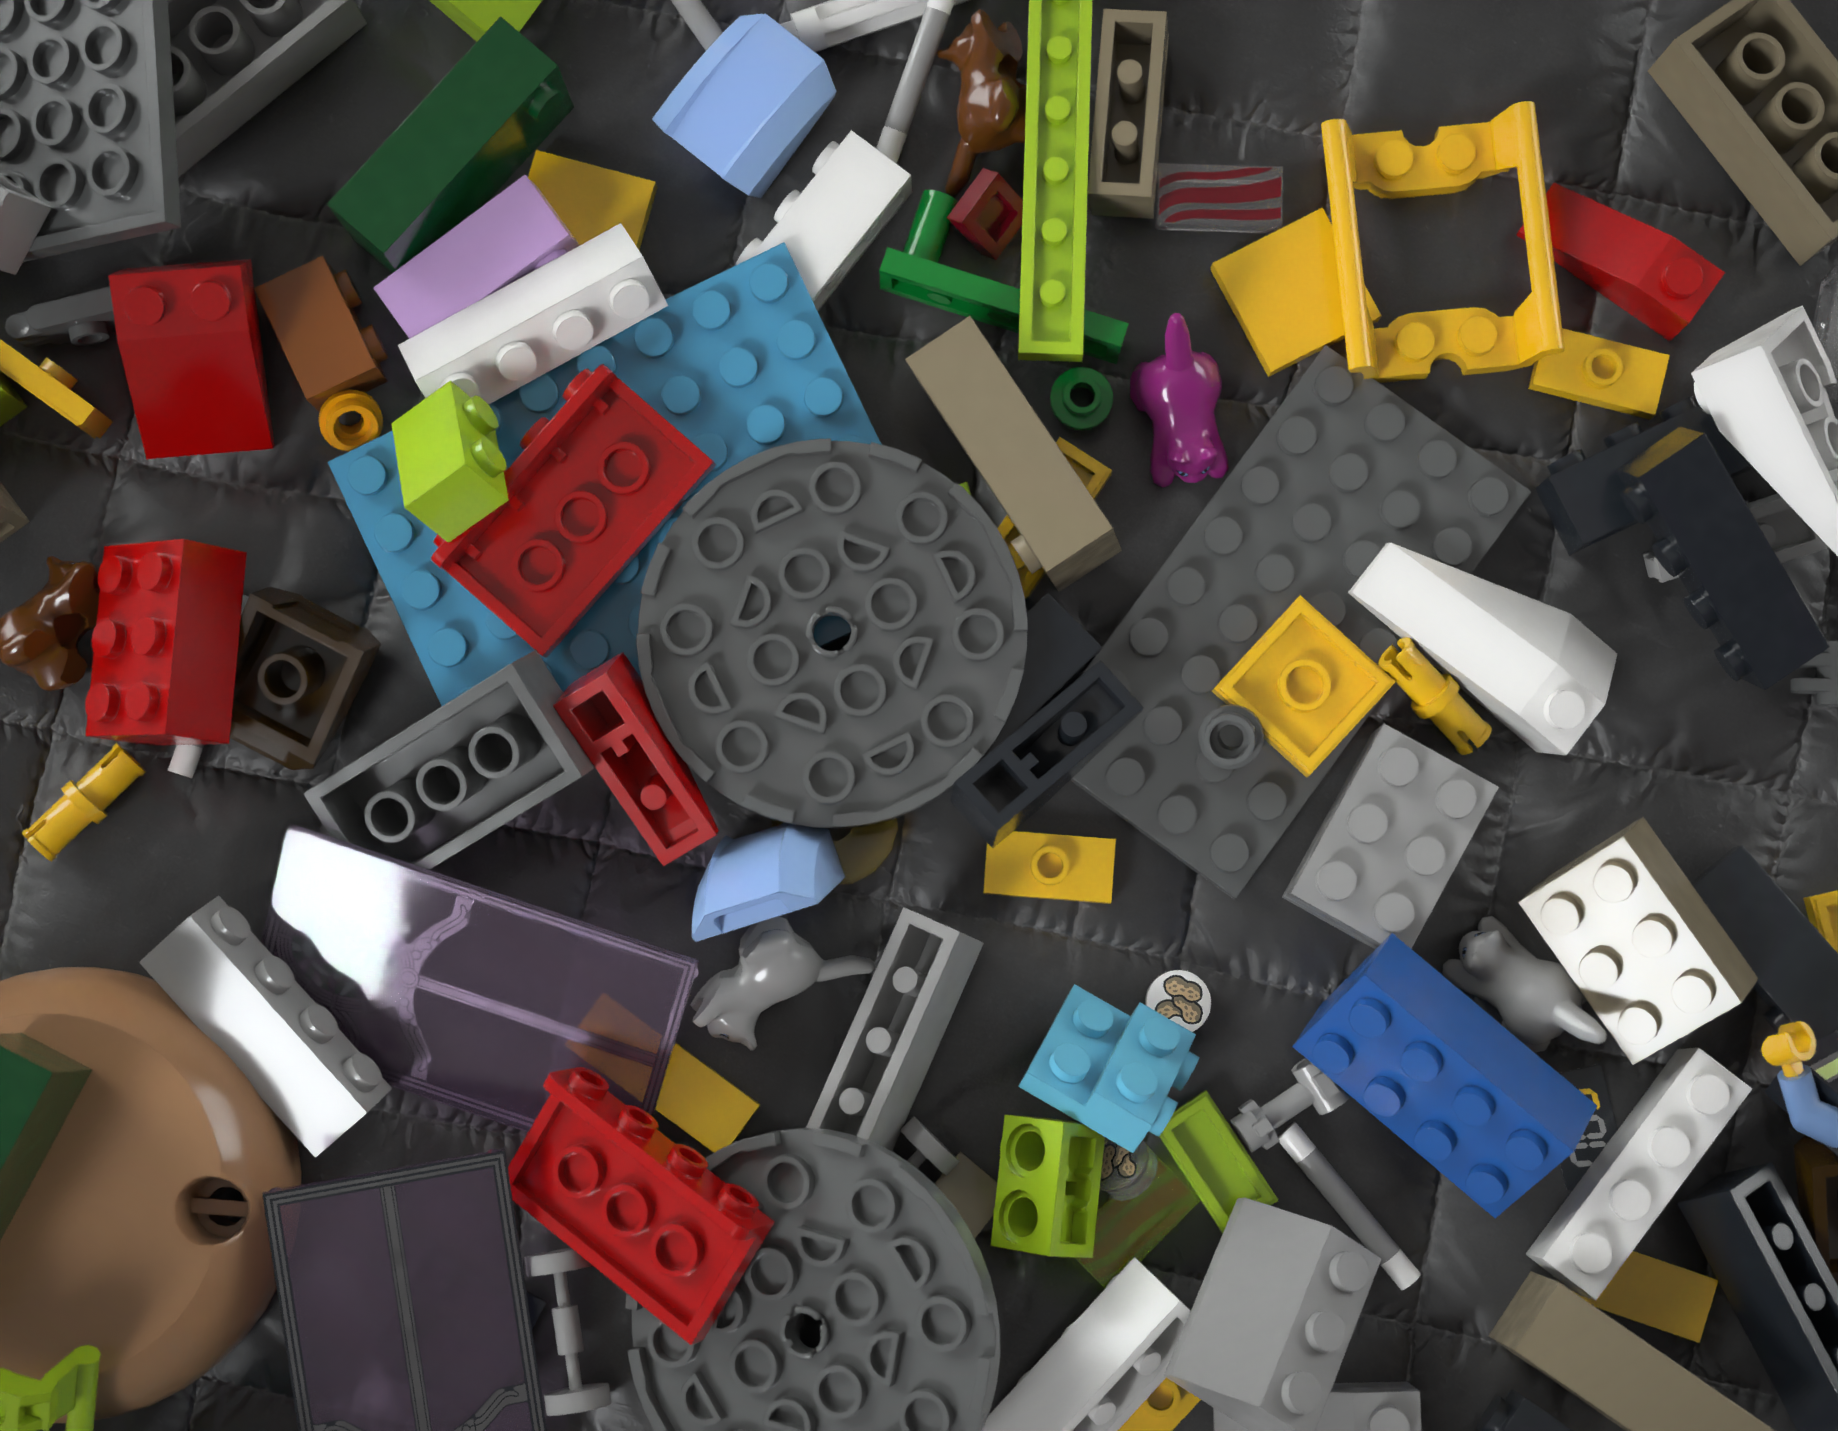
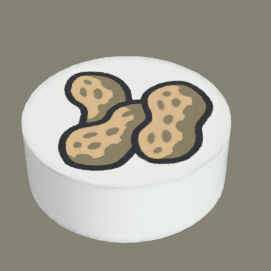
[1145,970,1211,1032]

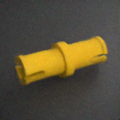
[1378,637,1492,755]
[22,743,146,862]

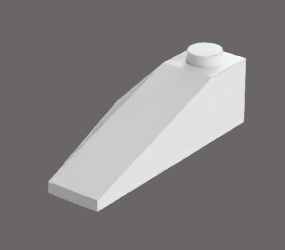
[1691,305,1838,556]
[1348,542,1617,755]

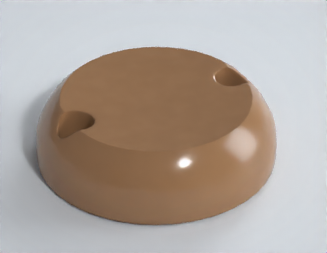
[0,967,302,1423]

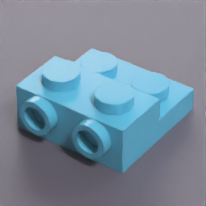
[1018,984,1199,1153]

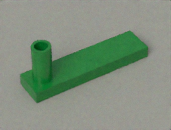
[879,190,1129,365]

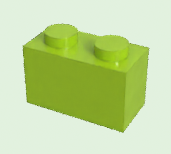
[391,380,509,543]

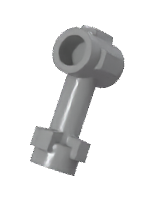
[1230,1058,1351,1152]

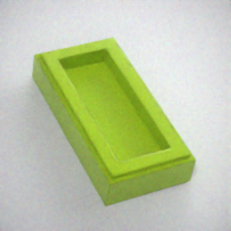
[1159,1090,1279,1234]

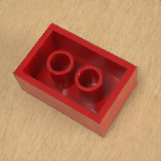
[85,539,247,746]

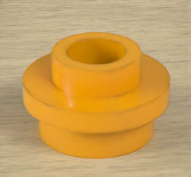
[319,390,383,452]

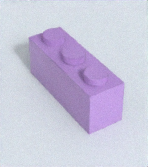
[373,175,580,339]

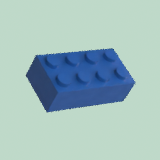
[1292,933,1597,1218]

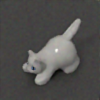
[690,916,876,1050]
[1442,916,1607,1052]

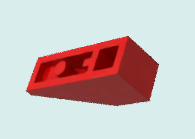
[1516,183,1725,342]
[553,652,719,866]

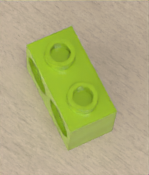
[991,1114,1105,1258]

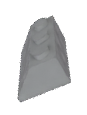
[1164,1197,1381,1431]

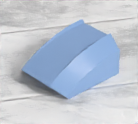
[652,13,837,198]
[692,823,845,942]

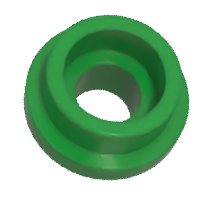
[1050,367,1113,431]

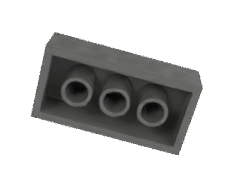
[303,650,595,896]

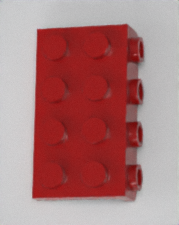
[431,364,716,658]
[508,1067,775,1345]

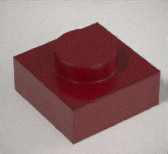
[947,168,1023,260]

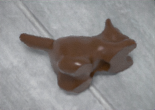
[936,9,1026,196]
[0,556,100,691]

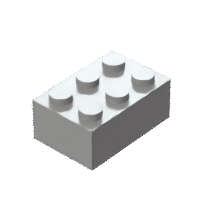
[1282,724,1499,949]

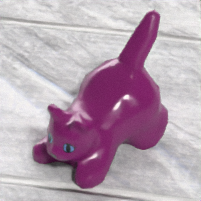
[1130,313,1229,488]

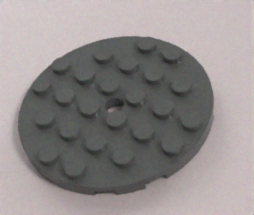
[636,438,1027,828]
[625,1128,1000,1431]

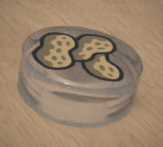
[1100,1138,1158,1201]

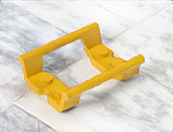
[1321,101,1565,383]

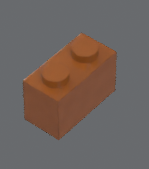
[254,256,389,412]

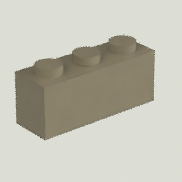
[1087,9,1169,219]

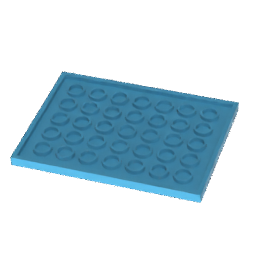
[328,242,881,706]

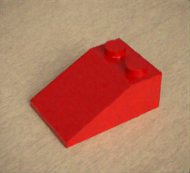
[108,259,275,459]

